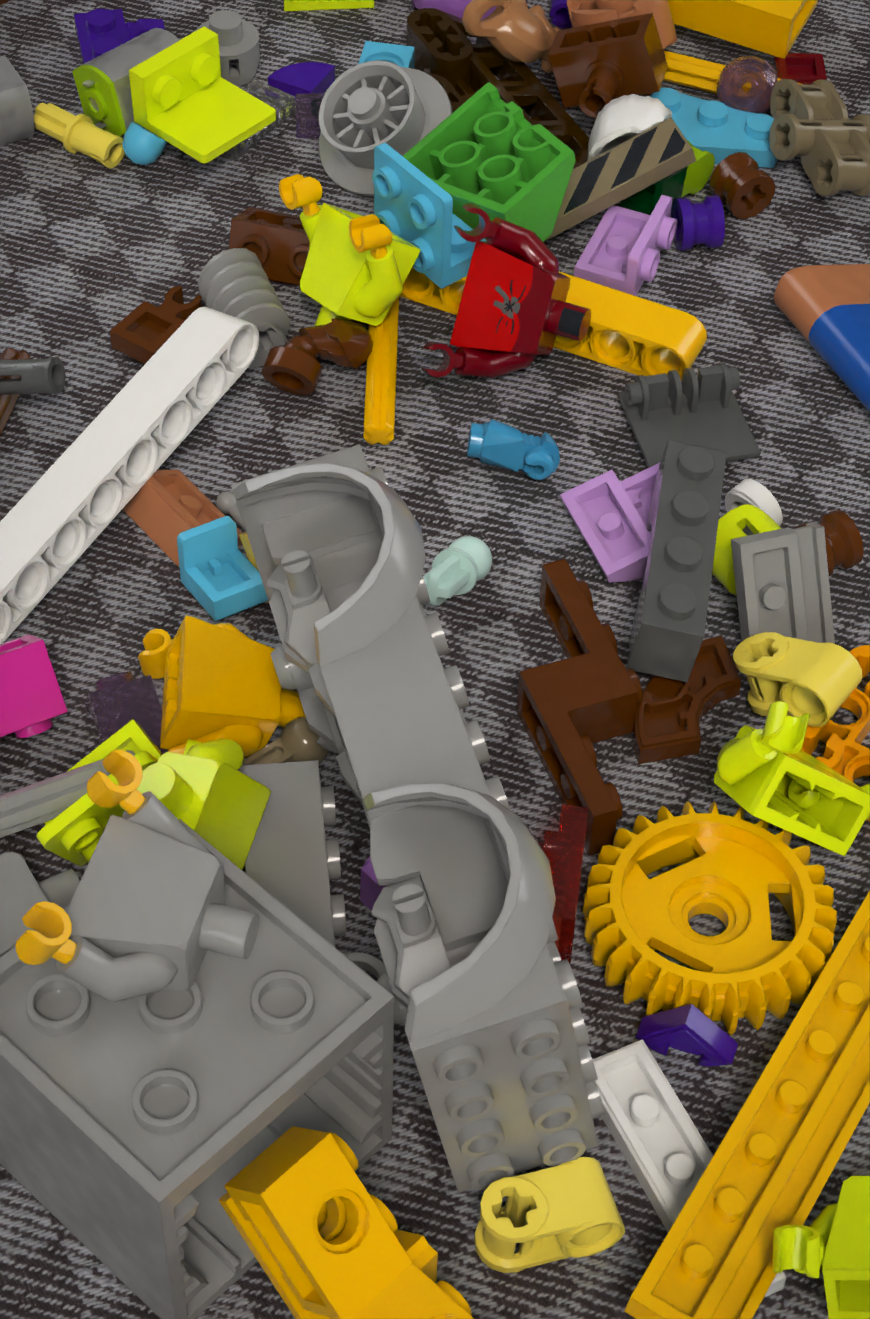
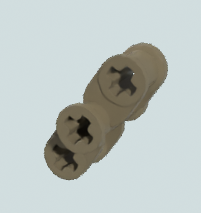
[769,79,870,196]

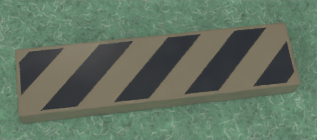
[544,117,696,242]

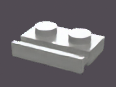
[731,522,835,644]

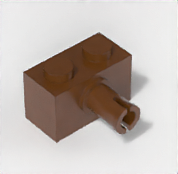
[548,13,668,118]

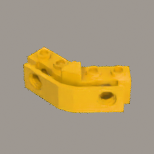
[218,1126,474,1319]

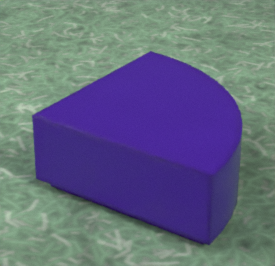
[268,62,335,106]
[636,1004,739,1067]

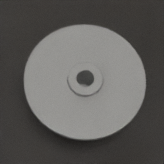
[319,60,453,197]

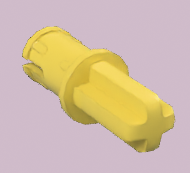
[34,103,125,168]

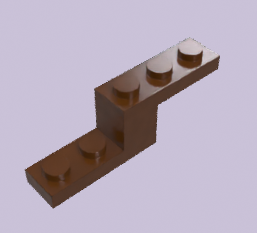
[516,559,643,856]

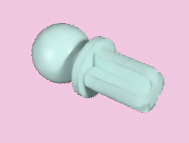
[423,536,492,606]

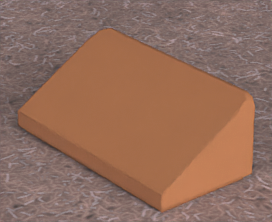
[123,470,242,568]

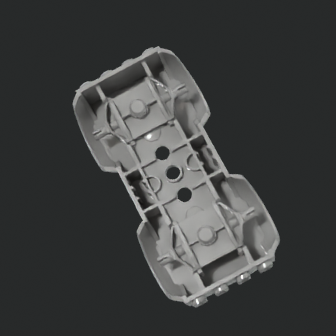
[231,444,605,1193]

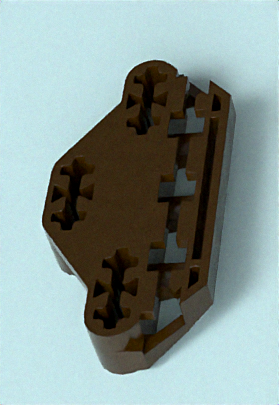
[406,8,589,169]

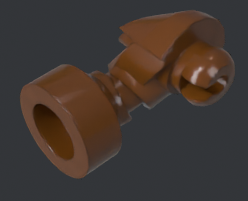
[262,319,373,395]

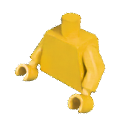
[138,615,306,758]

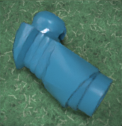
[467,419,560,480]

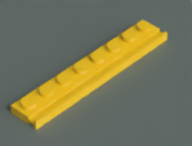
[624,891,870,1319]

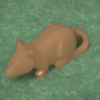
[462,0,560,73]

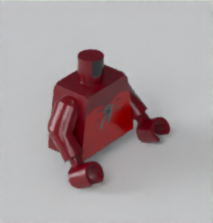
[421,203,591,378]

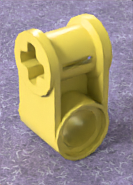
[733,632,863,727]
[474,1157,625,1273]

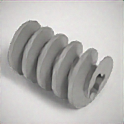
[198,248,290,367]

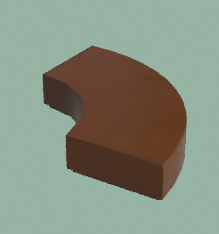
[633,635,742,765]

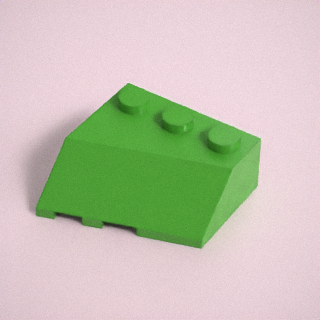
[403,82,576,242]

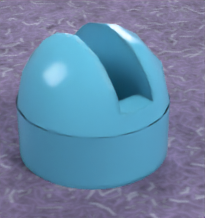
[123,121,167,165]

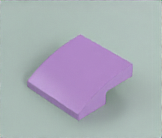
[560,462,661,583]

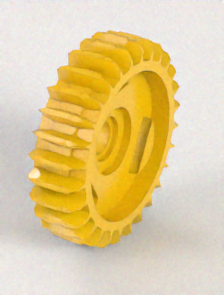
[583,801,837,1036]

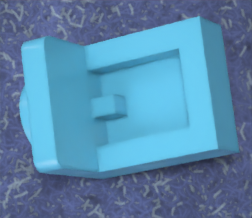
[177,516,268,621]

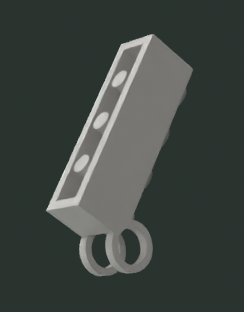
[239,760,387,979]

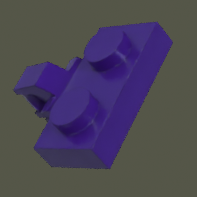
[74,8,165,64]

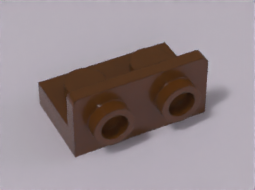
[229,207,309,285]

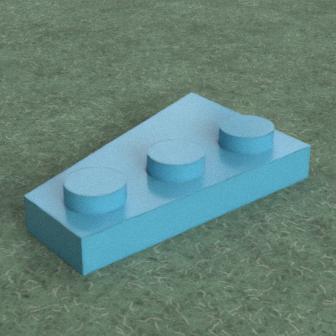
[650,88,778,168]

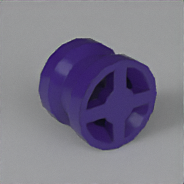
[671,195,725,251]

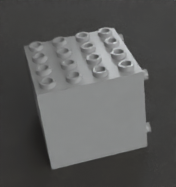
[0,819,394,1319]

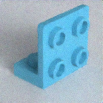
[372,143,486,289]

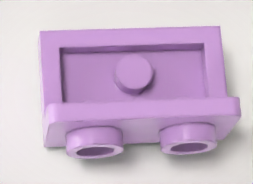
[574,195,677,296]

